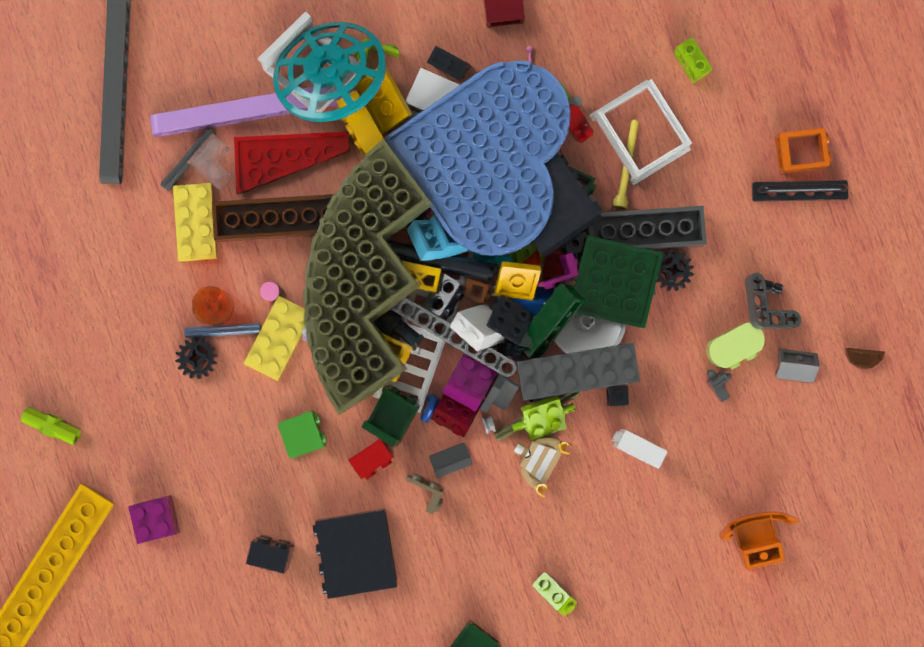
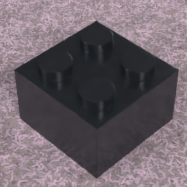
[246,535,295,574]

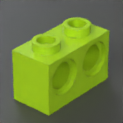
[673,37,713,84]

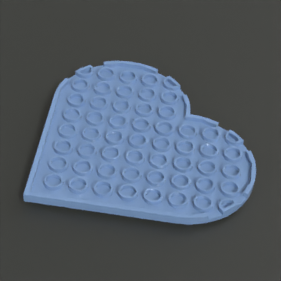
[385,60,570,255]

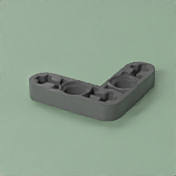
[745,273,801,329]

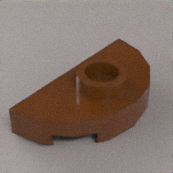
[845,348,885,369]

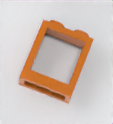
[775,128,832,174]

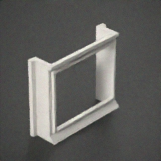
[257,12,360,112]
[589,79,692,186]

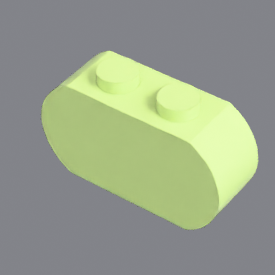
[706,323,765,370]

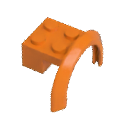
[719,512,800,570]

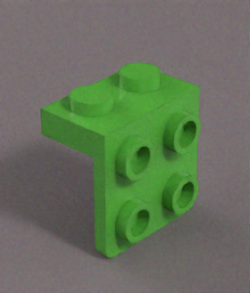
[278,410,327,458]

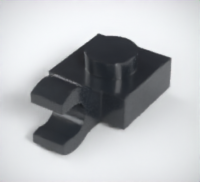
[497,341,525,361]

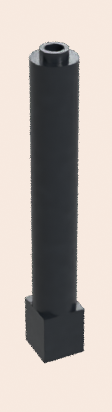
[387,240,494,282]

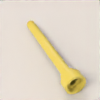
[612,119,639,210]

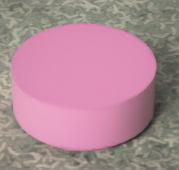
[260,282,280,301]

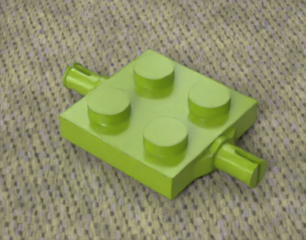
[511,395,576,441]

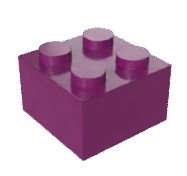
[442,354,497,412]
[128,495,180,544]

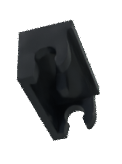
[427,45,471,81]

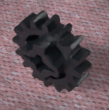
[656,250,694,291]
[175,337,218,379]

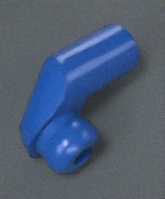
[420,394,440,423]

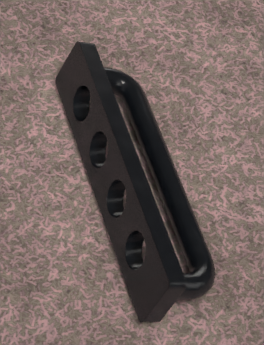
[752,180,848,202]

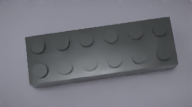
[587,206,707,250]
[517,342,640,401]

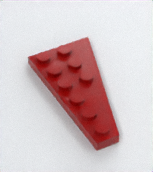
[234,132,350,195]

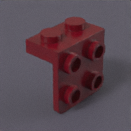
[431,395,484,437]

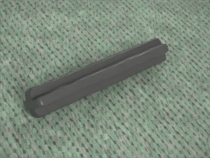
[160,128,216,191]

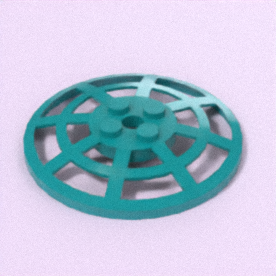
[273,22,386,122]

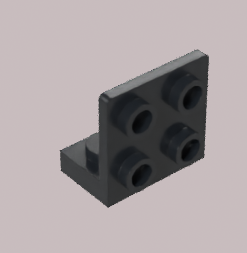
[486,294,534,345]

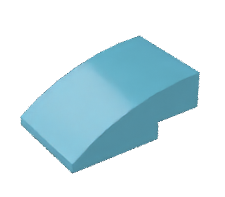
[407,215,469,261]

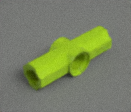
[20,406,81,445]

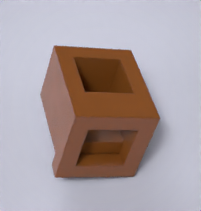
[463,278,491,304]

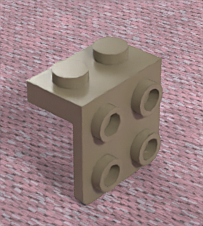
[406,473,444,515]

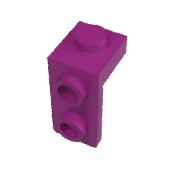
[537,253,579,289]

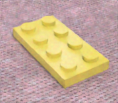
[173,183,218,262]
[244,296,306,381]

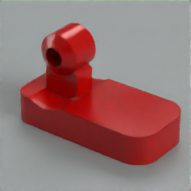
[569,104,594,143]

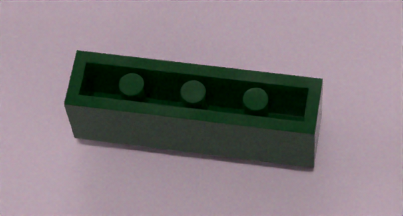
[518,284,586,359]

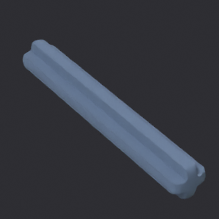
[184,323,261,338]

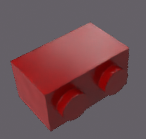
[348,439,394,480]

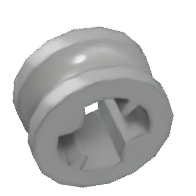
[482,415,496,434]

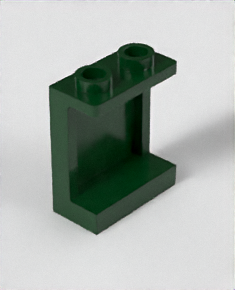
[361,385,421,447]
[450,620,501,647]

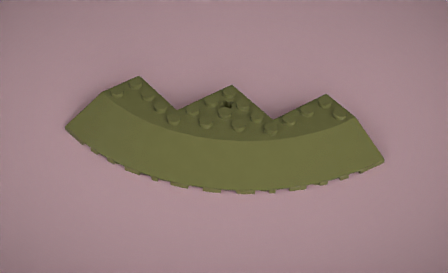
[303,139,433,415]

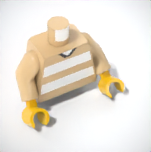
[513,438,573,498]

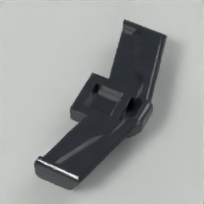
[374,310,424,351]

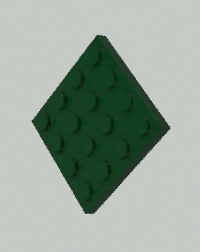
[574,235,663,329]

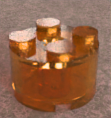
[192,286,235,326]

